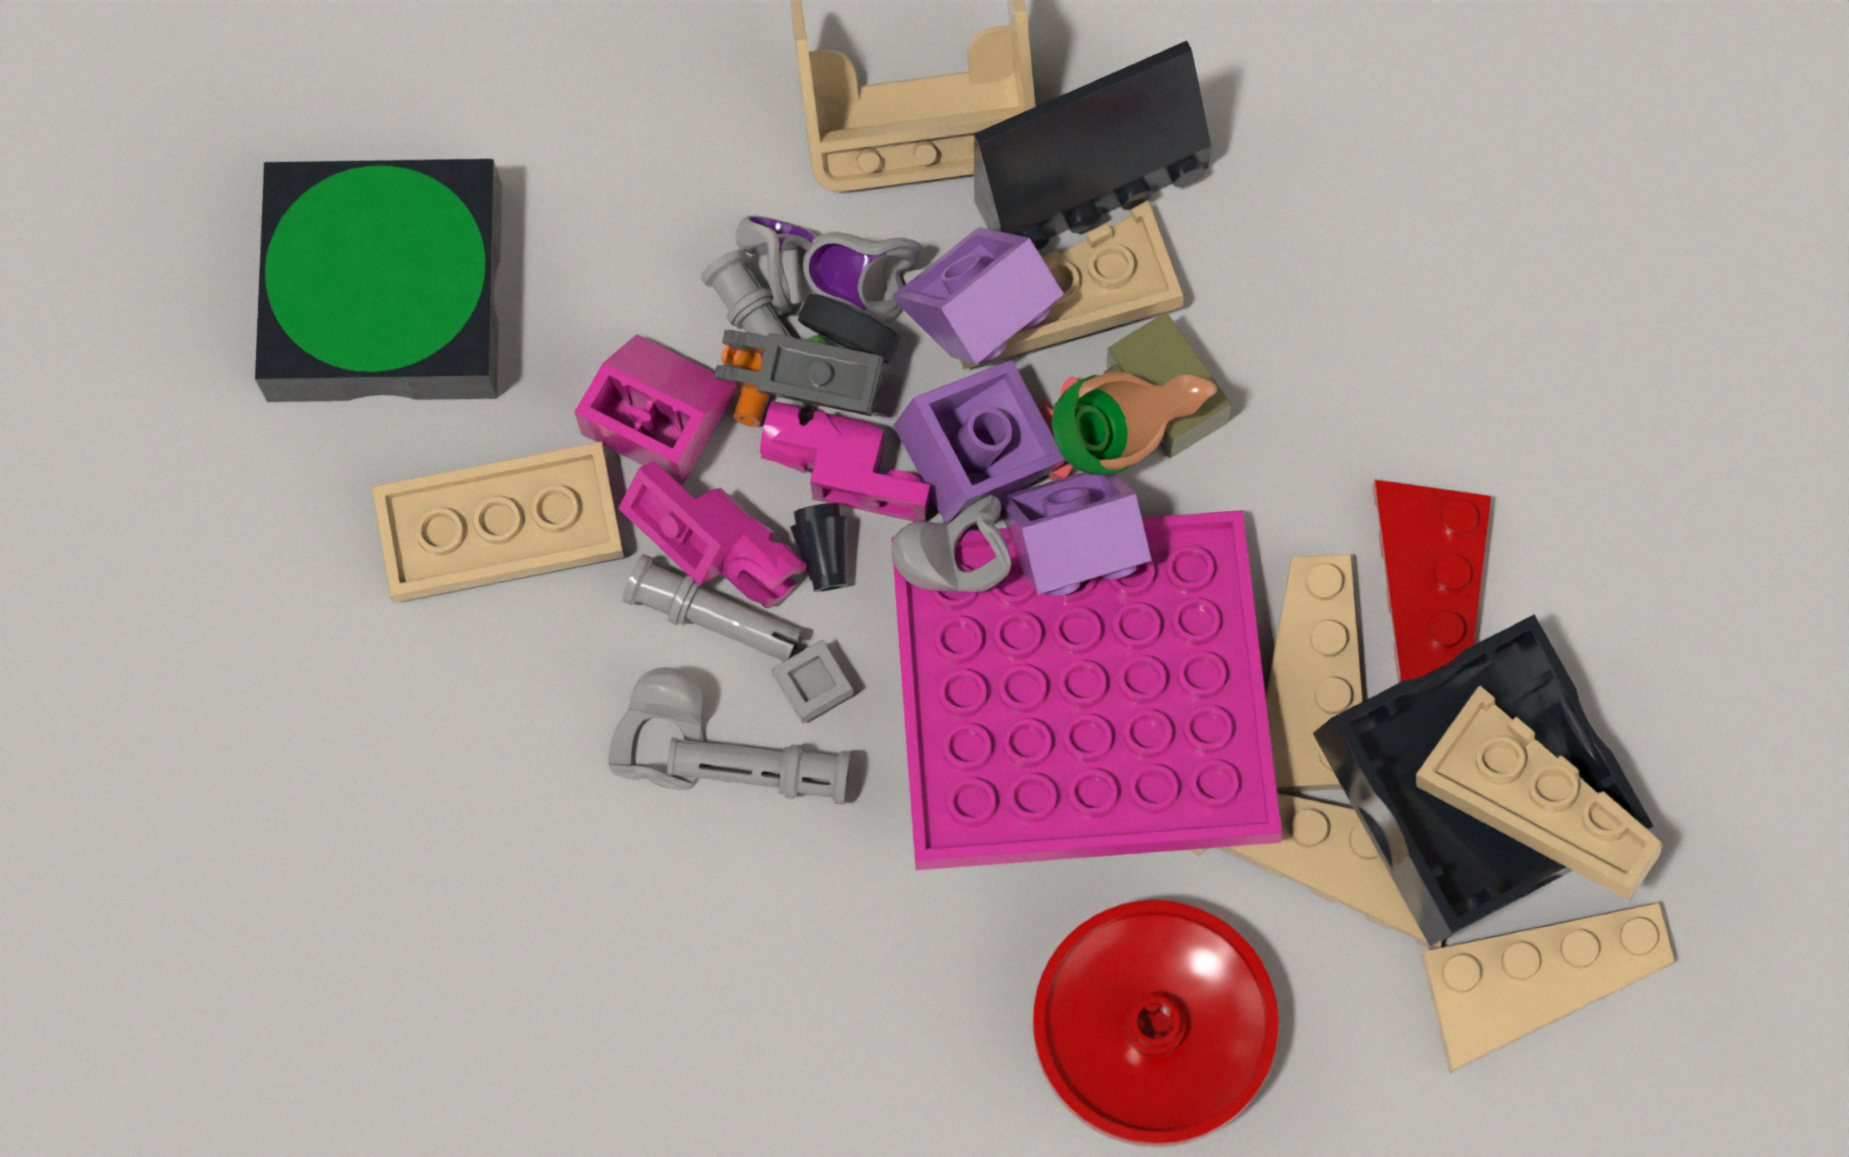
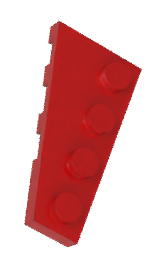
[1372,479,1491,683]

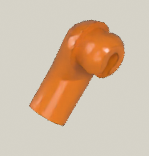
[721,345,770,427]

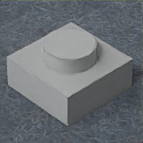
[771,639,853,724]

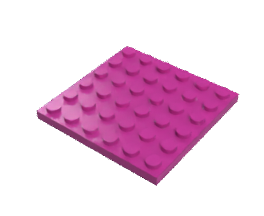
[891,510,1282,871]

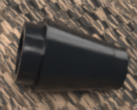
[790,503,848,592]

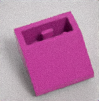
[574,334,738,486]

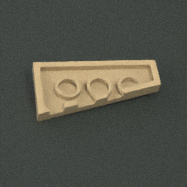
[960,200,1184,370]
[1266,554,1362,792]
[1218,793,1442,950]

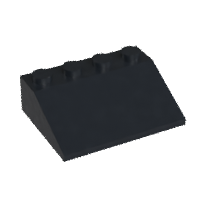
[974,40,1211,251]

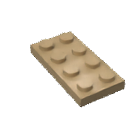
[372,441,624,603]

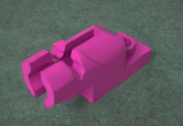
[760,401,931,522]
[618,461,807,608]

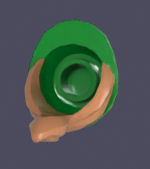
[1052,372,1217,476]

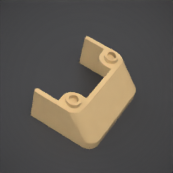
[790,0,1036,192]

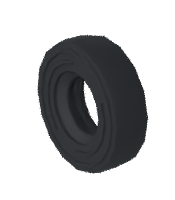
[797,293,901,363]

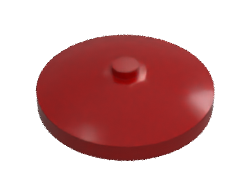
[1032,900,1279,1147]

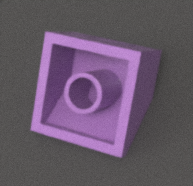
[892,227,1064,365]
[893,359,1066,525]
[998,472,1152,596]

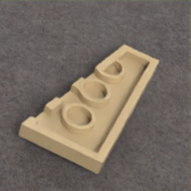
[1416,685,1662,900]
[1421,903,1675,1074]

